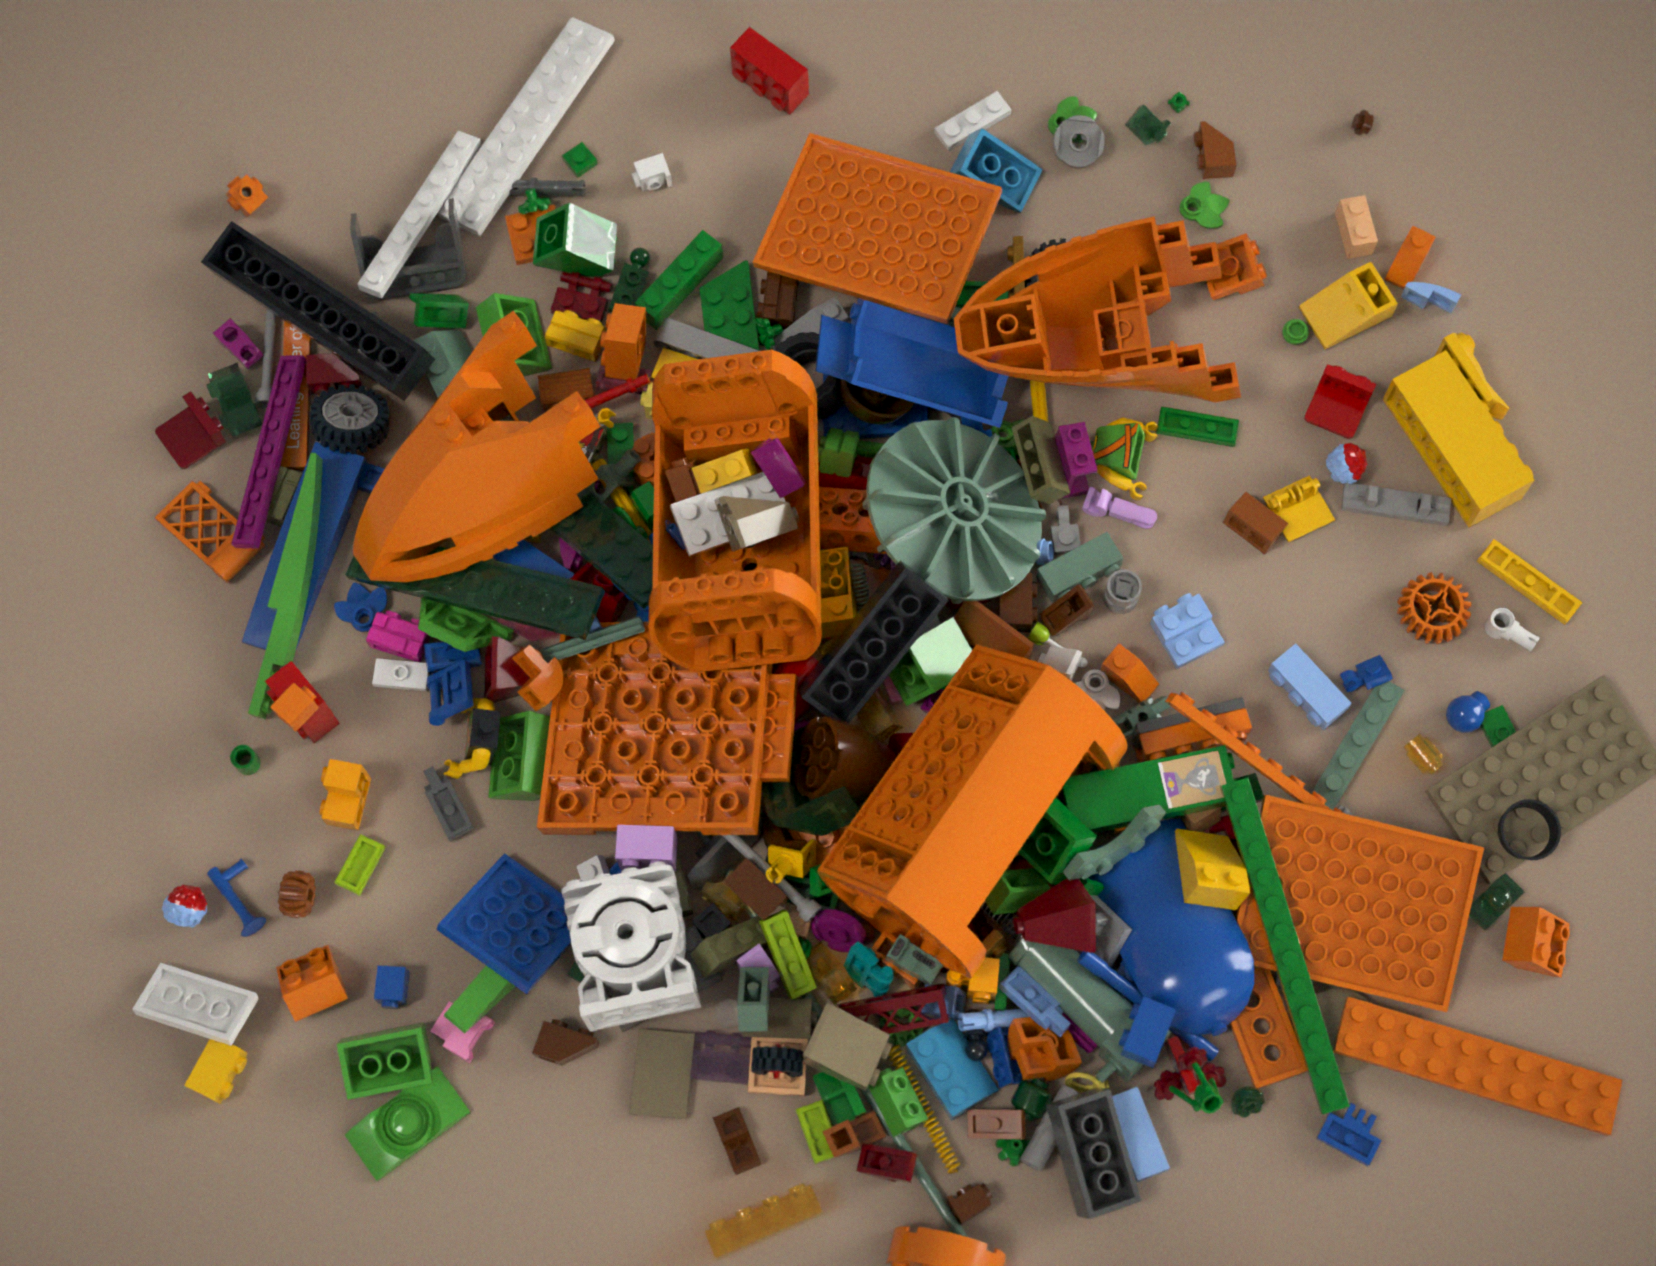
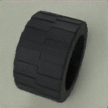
[774,332,844,419]

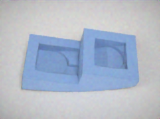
[1401,282,1461,313]

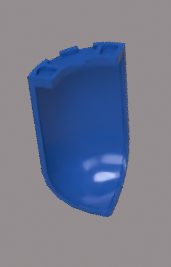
[1088,818,1254,1036]

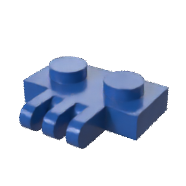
[1316,1103,1382,1167]

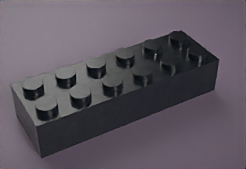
[798,560,948,723]

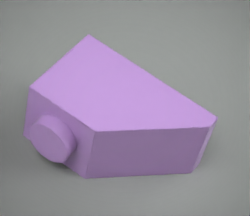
[736,944,781,994]

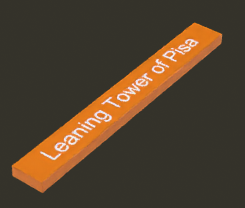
[280,321,311,470]

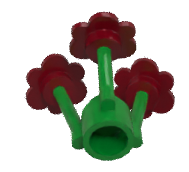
[1154,1047,1226,1114]

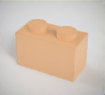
[1335,195,1378,259]

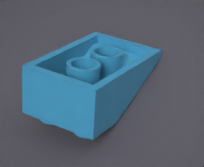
[950,128,1043,213]

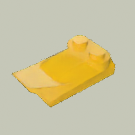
[1435,332,1510,420]

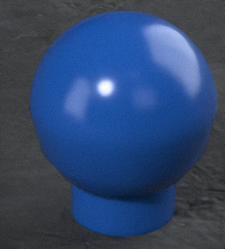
[1446,691,1490,733]

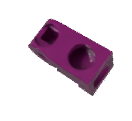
[213,318,263,369]

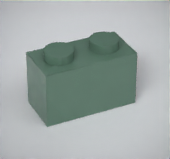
[737,967,770,1032]

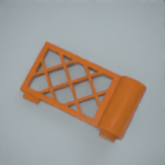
[154,481,265,583]

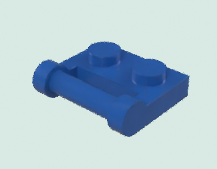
[427,659,473,726]

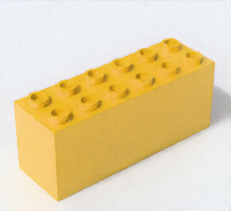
[1382,350,1534,528]

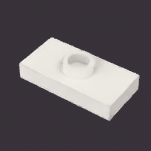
[372,658,430,692]

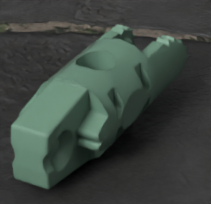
[1112,696,1171,739]

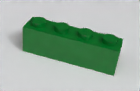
[635,229,724,330]

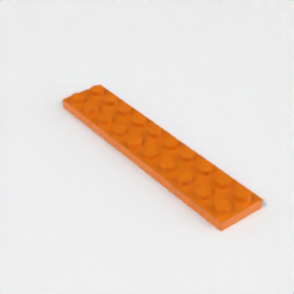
[1333,997,1623,1136]

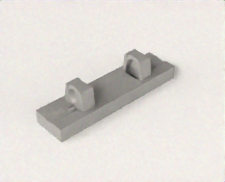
[1341,483,1451,526]

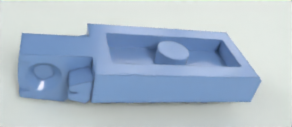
[998,966,1071,1037]

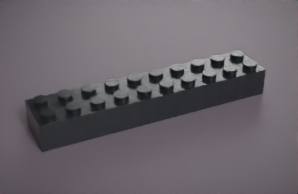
[201,221,435,401]

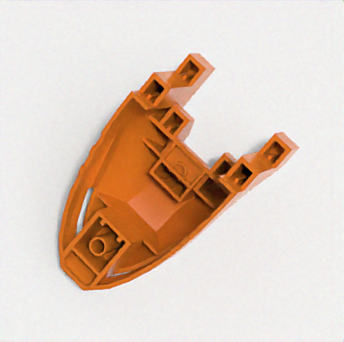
[954,216,1241,402]
[353,311,600,582]

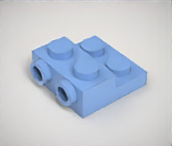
[1150,593,1225,669]

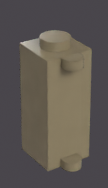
[742,998,817,1039]

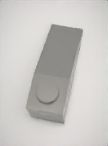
[772,297,849,350]

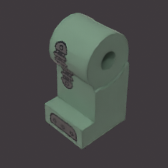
[886,934,943,985]

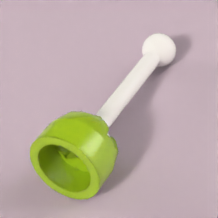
[1027,622,1088,668]

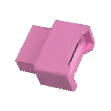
[430,1001,495,1063]

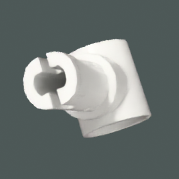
[1485,608,1540,652]

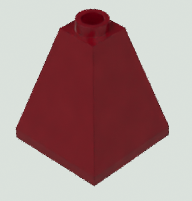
[484,636,530,703]
[1013,878,1096,953]

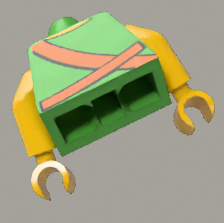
[1090,417,1158,501]

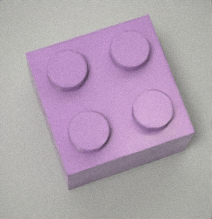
[615,825,678,871]

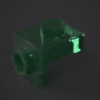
[1125,104,1171,145]

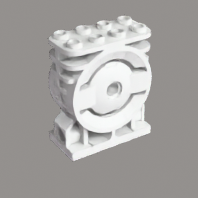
[562,861,701,1031]

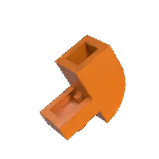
[512,644,563,711]

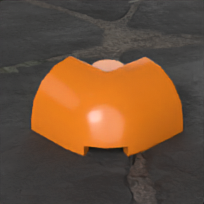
[1008,1017,1082,1082]

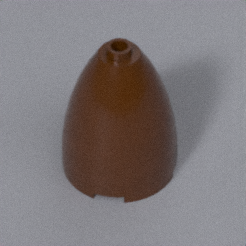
[793,717,898,802]

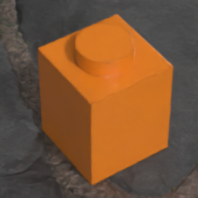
[270,683,319,732]

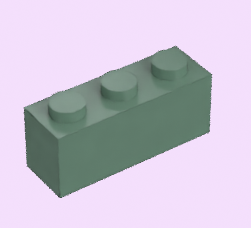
[1036,532,1123,603]

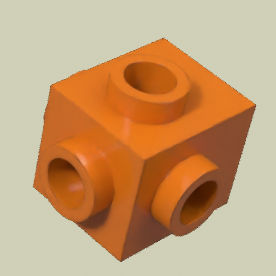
[225,174,268,217]

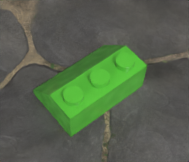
[476,293,552,377]
[488,711,550,801]
[337,1022,432,1100]

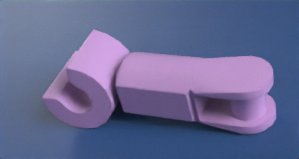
[1082,486,1157,529]

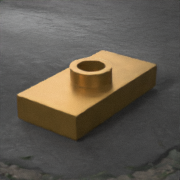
[981,929,1009,959]

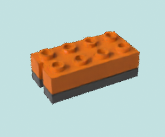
[1131,697,1252,763]

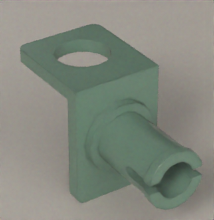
[585,449,641,504]

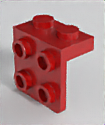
[1304,364,1376,439]

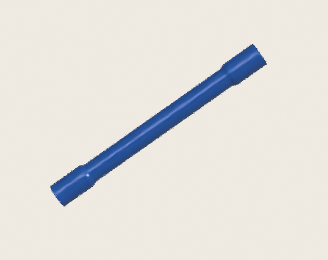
[1077,951,1219,1062]

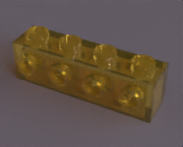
[705,1183,823,1261]

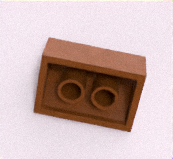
[954,601,1034,660]

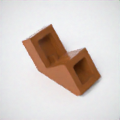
[822,1111,886,1158]

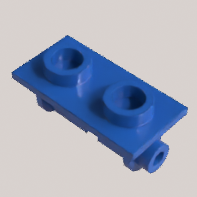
[986,1027,1023,1089]

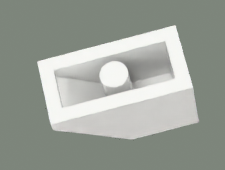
[1038,646,1082,681]

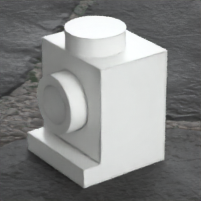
[631,153,672,191]

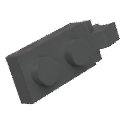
[423,766,475,842]

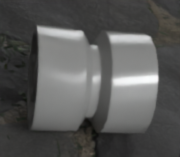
[1104,569,1142,614]

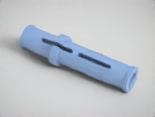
[958,1008,1029,1031]

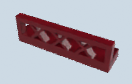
[835,983,949,1034]

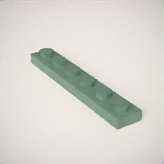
[1311,681,1405,810]

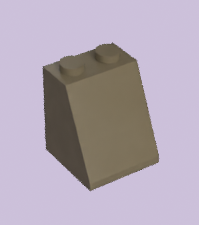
[803,1003,892,1091]

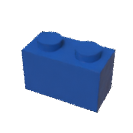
[1118,996,1176,1068]

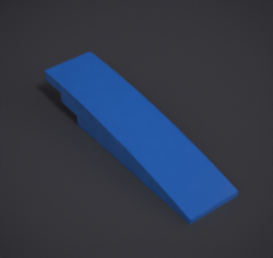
[242,442,367,652]

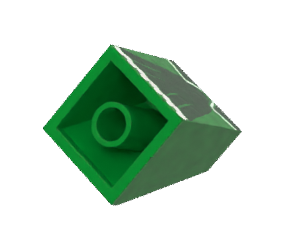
[533,203,617,277]

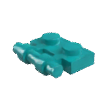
[842,941,894,997]

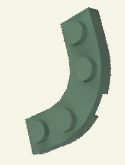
[1063,805,1166,880]

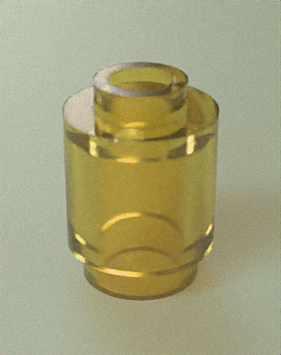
[1403,734,1444,775]

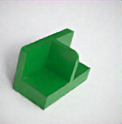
[409,293,469,328]
[813,1072,866,1126]

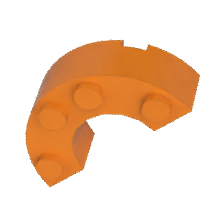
[886,1226,1006,1266]

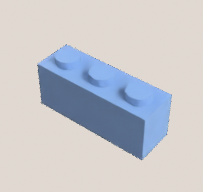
[1268,643,1351,730]
[1112,1087,1170,1183]

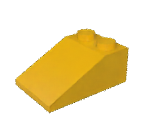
[1175,829,1250,910]

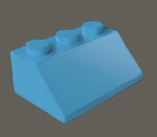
[906,1019,999,1121]

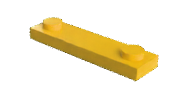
[1477,539,1583,625]

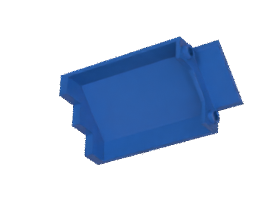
[815,298,1009,428]

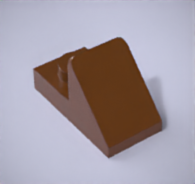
[1039,584,1095,637]

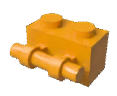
[946,958,1000,1005]

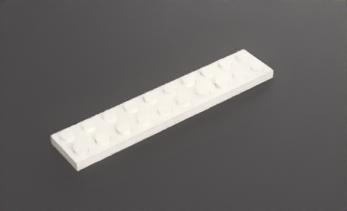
[437,17,615,236]

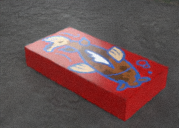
[1165,1036,1199,1096]

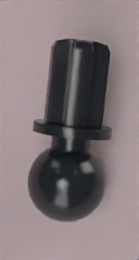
[963,1009,988,1061]

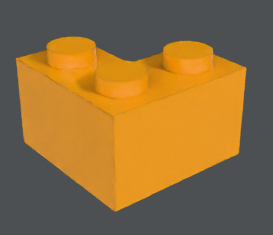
[319,759,371,831]

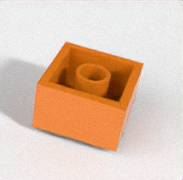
[600,303,646,380]

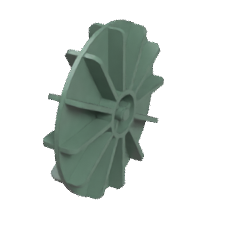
[863,417,1046,604]

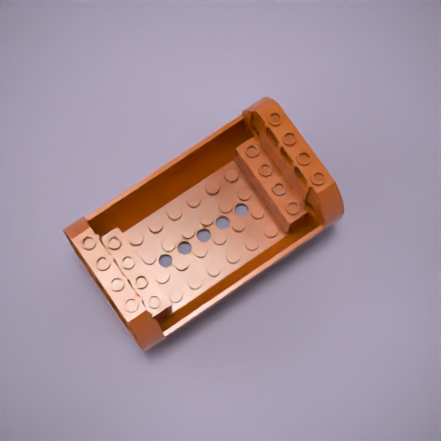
[648,350,822,672]
[818,644,1128,979]

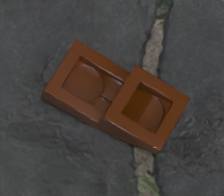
[713,1107,762,1175]

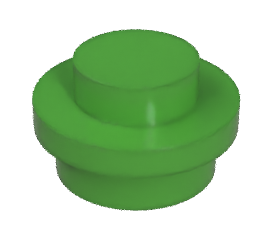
[1282,319,1309,345]

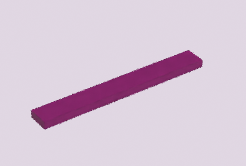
[231,355,306,548]

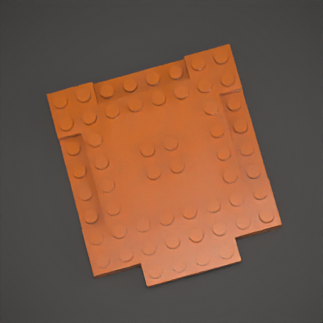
[537,622,798,835]

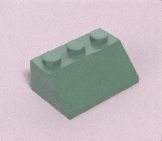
[413,330,472,399]

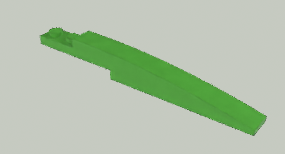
[248,452,323,719]

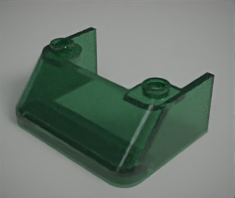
[762,716,860,836]

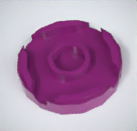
[811,909,866,953]

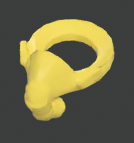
[1065,1071,1111,1093]

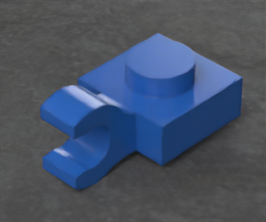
[1340,655,1393,692]

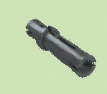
[509,178,586,197]

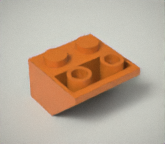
[1502,907,1570,977]
[276,945,348,1022]

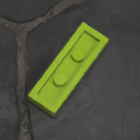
[759,910,817,999]

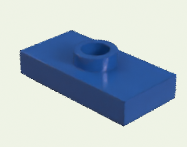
[423,642,482,672]

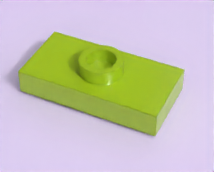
[334,834,386,896]
[795,1100,834,1164]

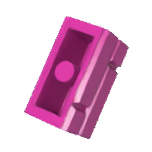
[366,611,431,662]

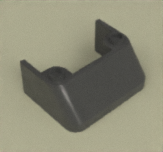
[350,198,466,299]

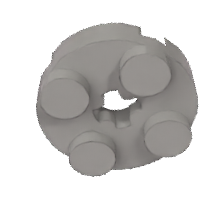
[1053,115,1105,168]

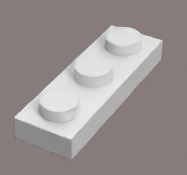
[934,91,1012,152]

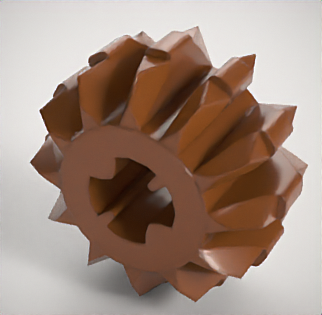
[277,870,316,918]

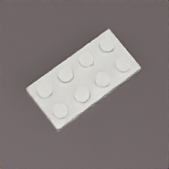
[670,472,785,557]
[132,963,259,1046]

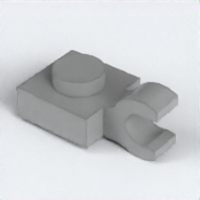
[1051,505,1081,555]

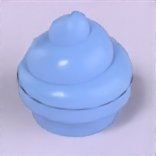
[1035,538,1054,565]

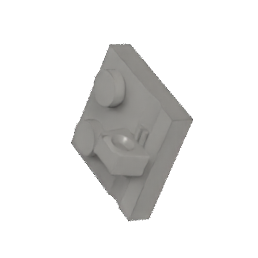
[1076,895,1132,967]

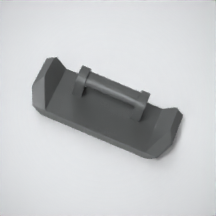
[687,803,765,890]

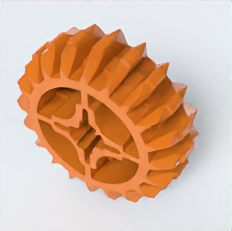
[1397,572,1471,644]

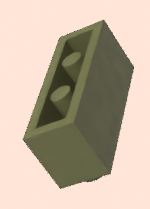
[1012,416,1070,504]
[690,916,769,978]

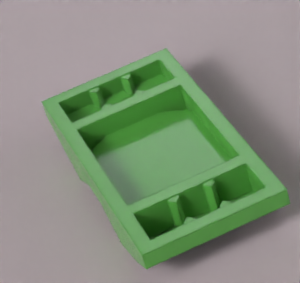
[345,1066,471,1182]

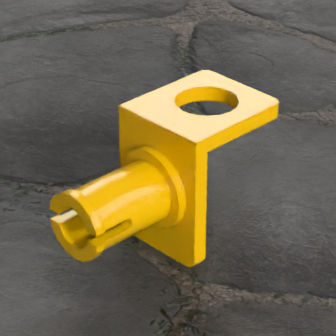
[766,839,816,884]

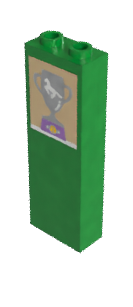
[1061,745,1238,834]

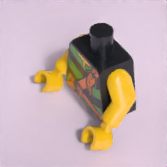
[443,698,500,779]

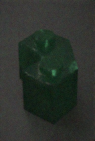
[206,362,262,437]

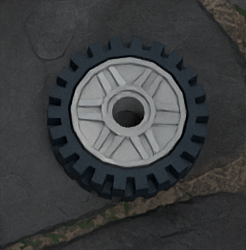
[310,384,390,454]

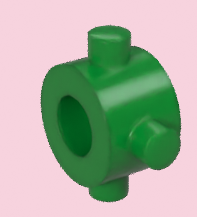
[1167,92,1190,113]

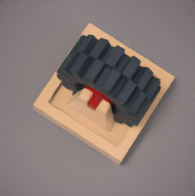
[748,1037,808,1096]

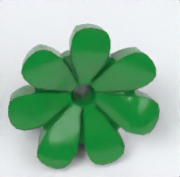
[518,188,551,214]
[755,318,783,350]
[995,1133,1030,1167]

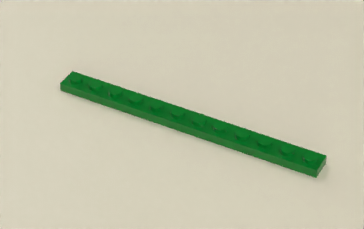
[1220,778,1350,1114]

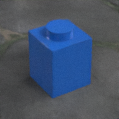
[374,965,410,1009]

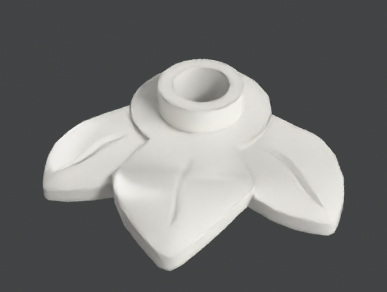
[1074,669,1120,710]

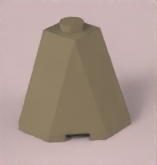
[714,496,800,552]

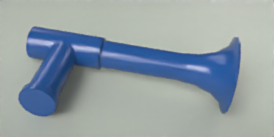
[207,858,266,937]

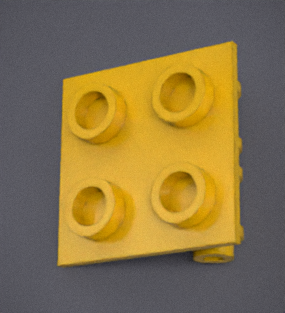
[1263,475,1335,543]

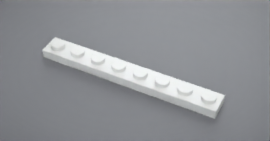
[358,131,482,299]

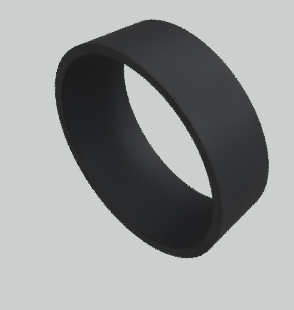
[1498,799,1561,860]

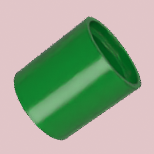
[230,745,261,775]

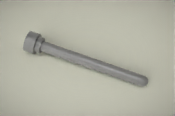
[255,309,277,409]
[722,835,822,923]

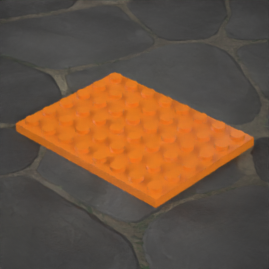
[753,133,1002,324]
[1235,795,1484,1012]

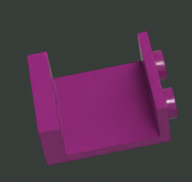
[1055,422,1097,499]

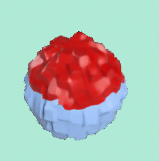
[1326,443,1368,485]
[162,884,207,928]

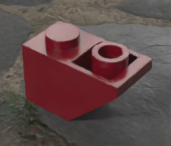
[306,353,363,396]

